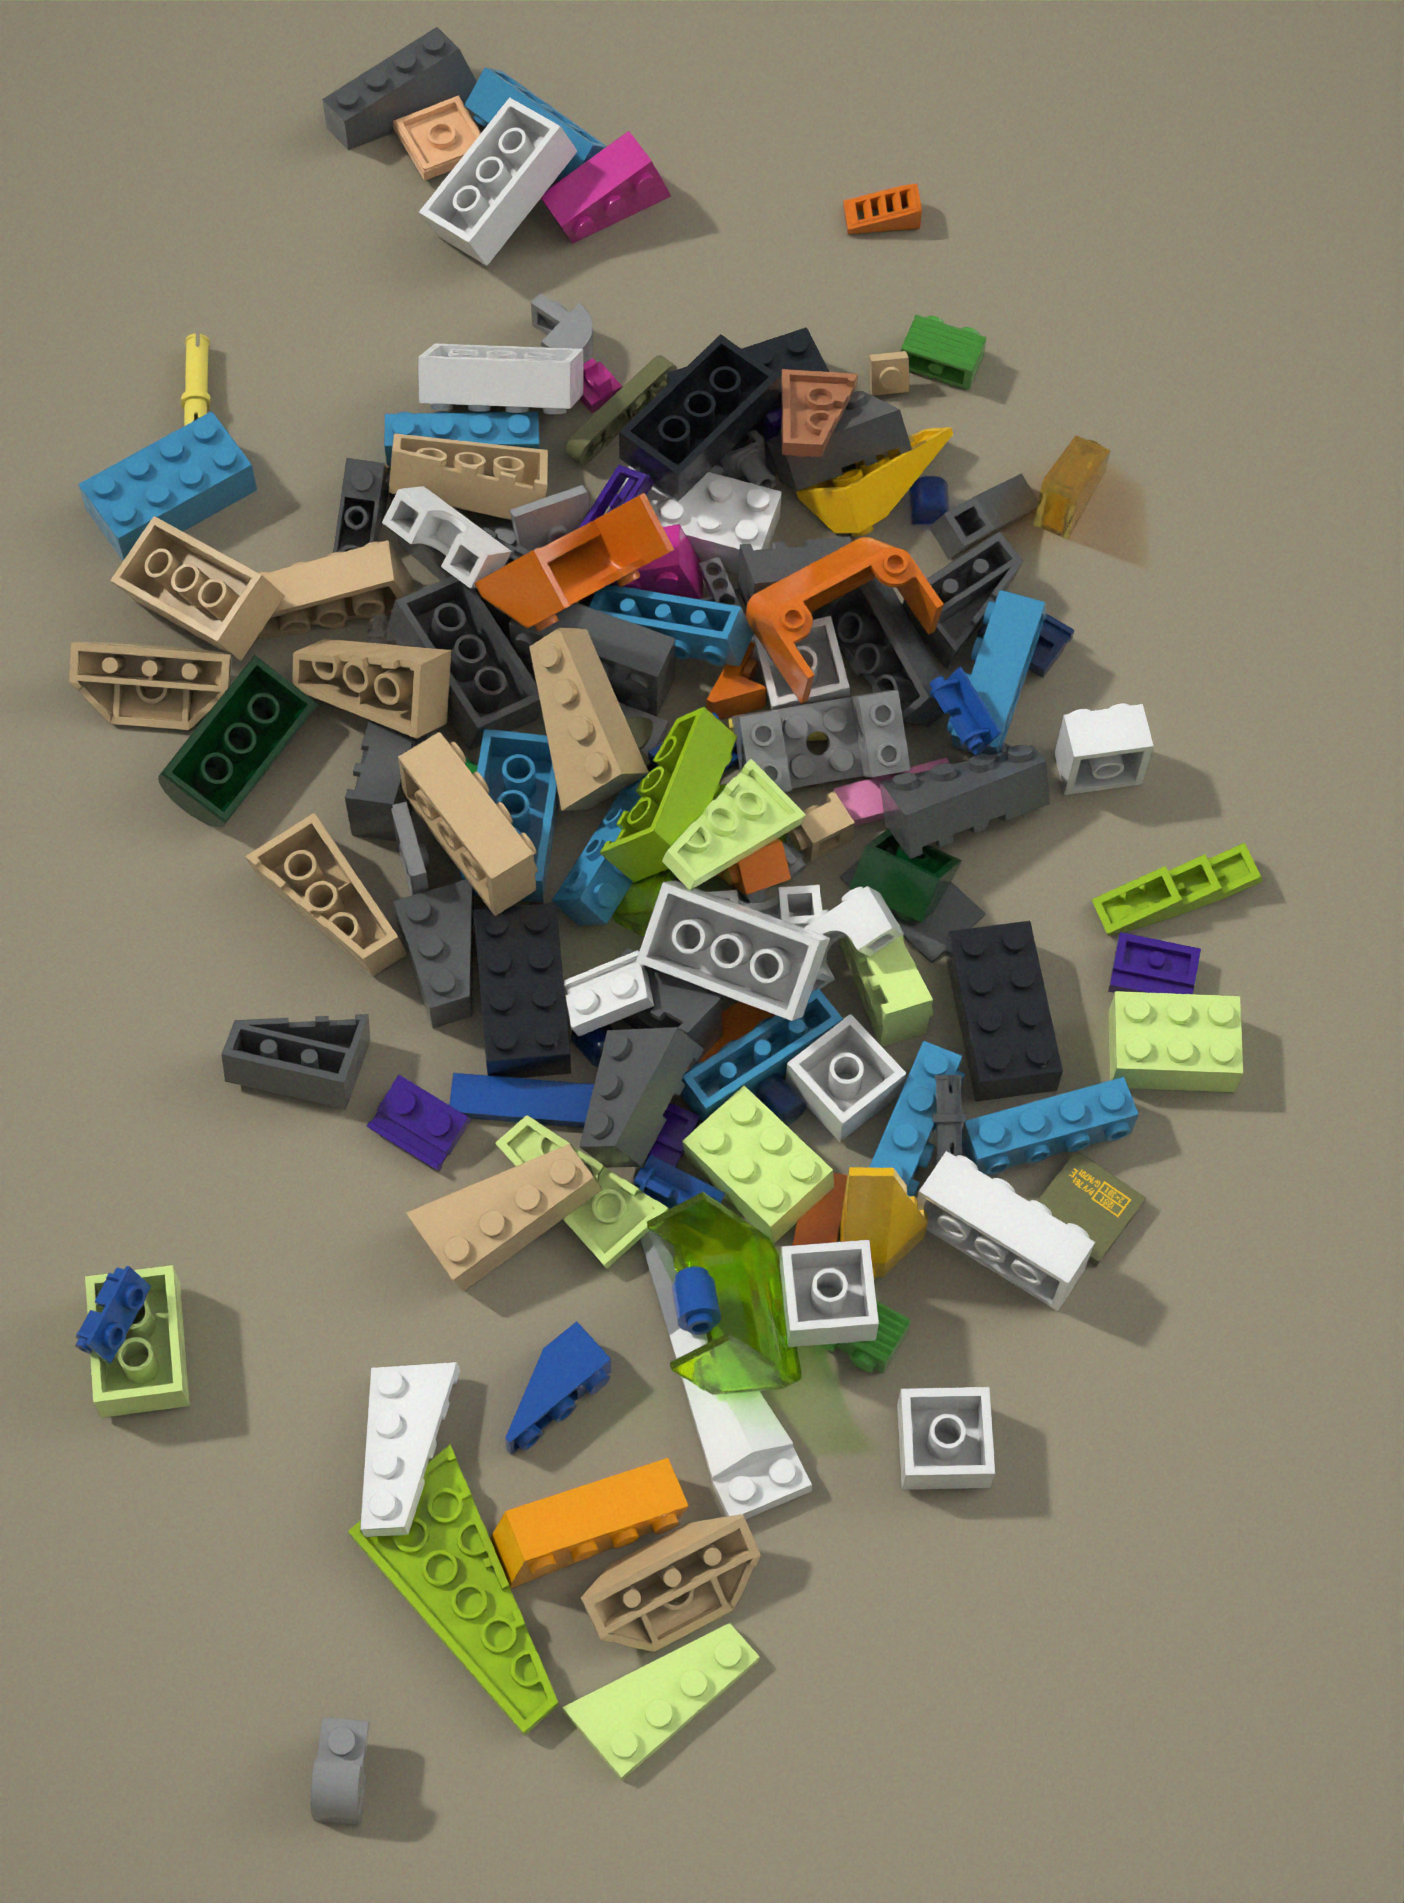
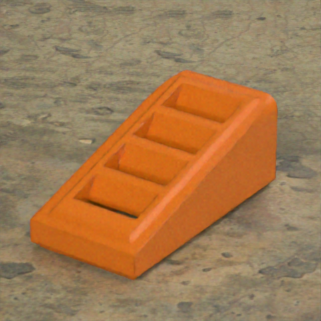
[843,184,922,234]

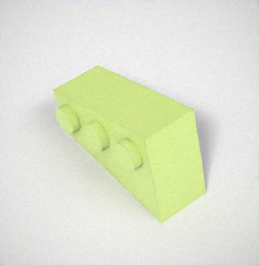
[838,922,933,1047]

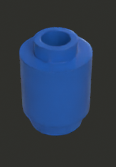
[672,1267,721,1335]

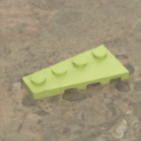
[662,759,806,890]
[495,1115,671,1268]
[562,1623,760,1781]

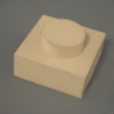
[869,351,909,396]

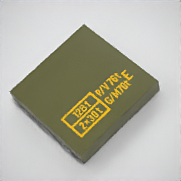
[1037,1151,1146,1267]

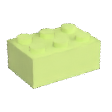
[1109,991,1243,1093]
[682,1086,834,1244]
[85,1265,190,1418]

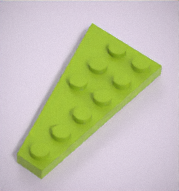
[348,1444,559,1736]

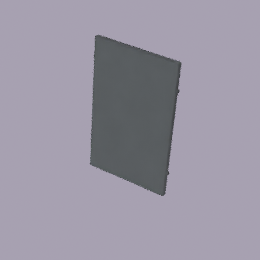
[840,859,986,963]

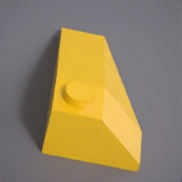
[796,427,953,537]
[839,1167,928,1280]

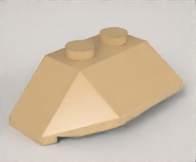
[69,642,231,730]
[581,1514,761,1652]

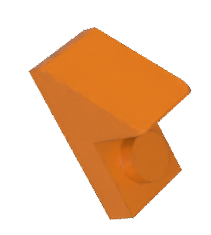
[706,642,767,720]

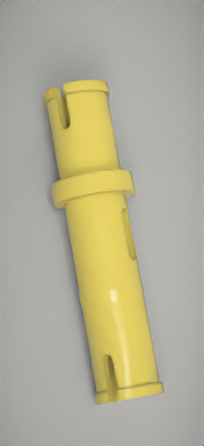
[181,333,211,426]

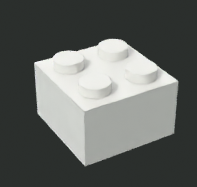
[754,616,850,710]
[1054,703,1153,795]
[785,1014,906,1142]
[780,1240,879,1347]
[897,1387,995,1490]

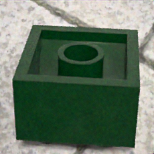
[849,829,962,922]

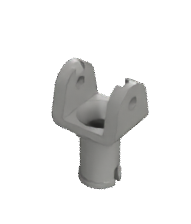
[720,429,776,489]

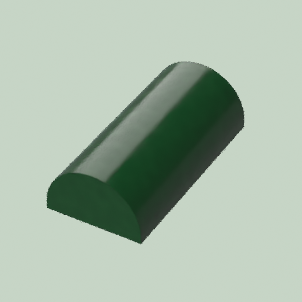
[158,655,318,827]

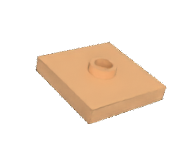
[393,95,481,181]

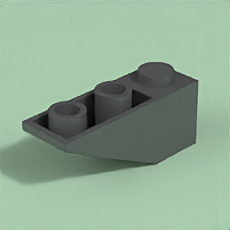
[333,458,391,553]
[929,473,1041,560]

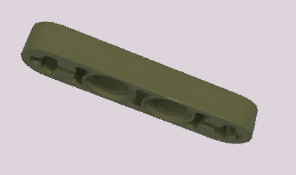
[565,355,677,465]

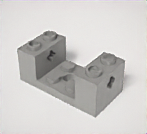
[731,690,911,792]

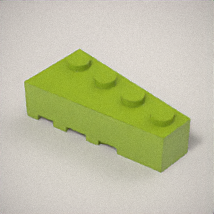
[600,707,737,882]

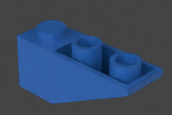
[505,1321,611,1455]

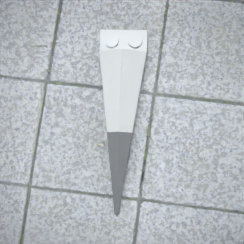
[640,1228,812,1520]

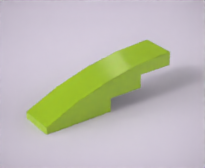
[1091,842,1263,937]

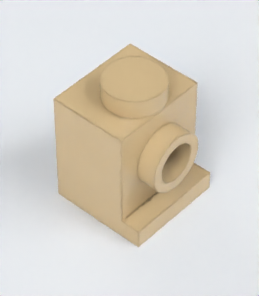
[789,791,855,862]

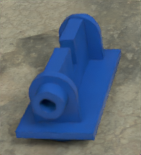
[929,667,1002,755]
[634,1154,726,1231]
[75,1266,151,1364]

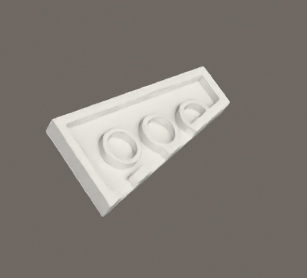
[360,1362,460,1537]

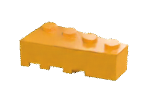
[490,1458,689,1589]

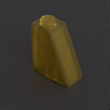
[1033,435,1111,540]

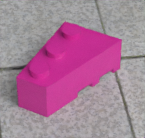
[541,131,671,244]
[579,524,703,603]

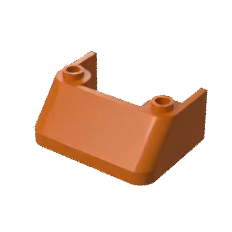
[474,492,674,632]
[746,537,944,704]

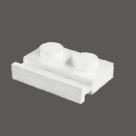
[564,950,654,1037]

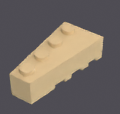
[529,628,649,811]
[292,639,451,739]
[245,813,408,976]
[406,1144,603,1291]

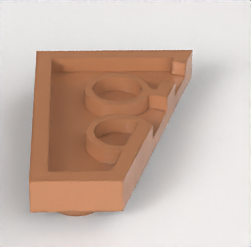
[781,369,858,457]

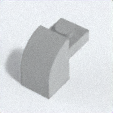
[531,293,593,364]
[311,1717,370,1825]

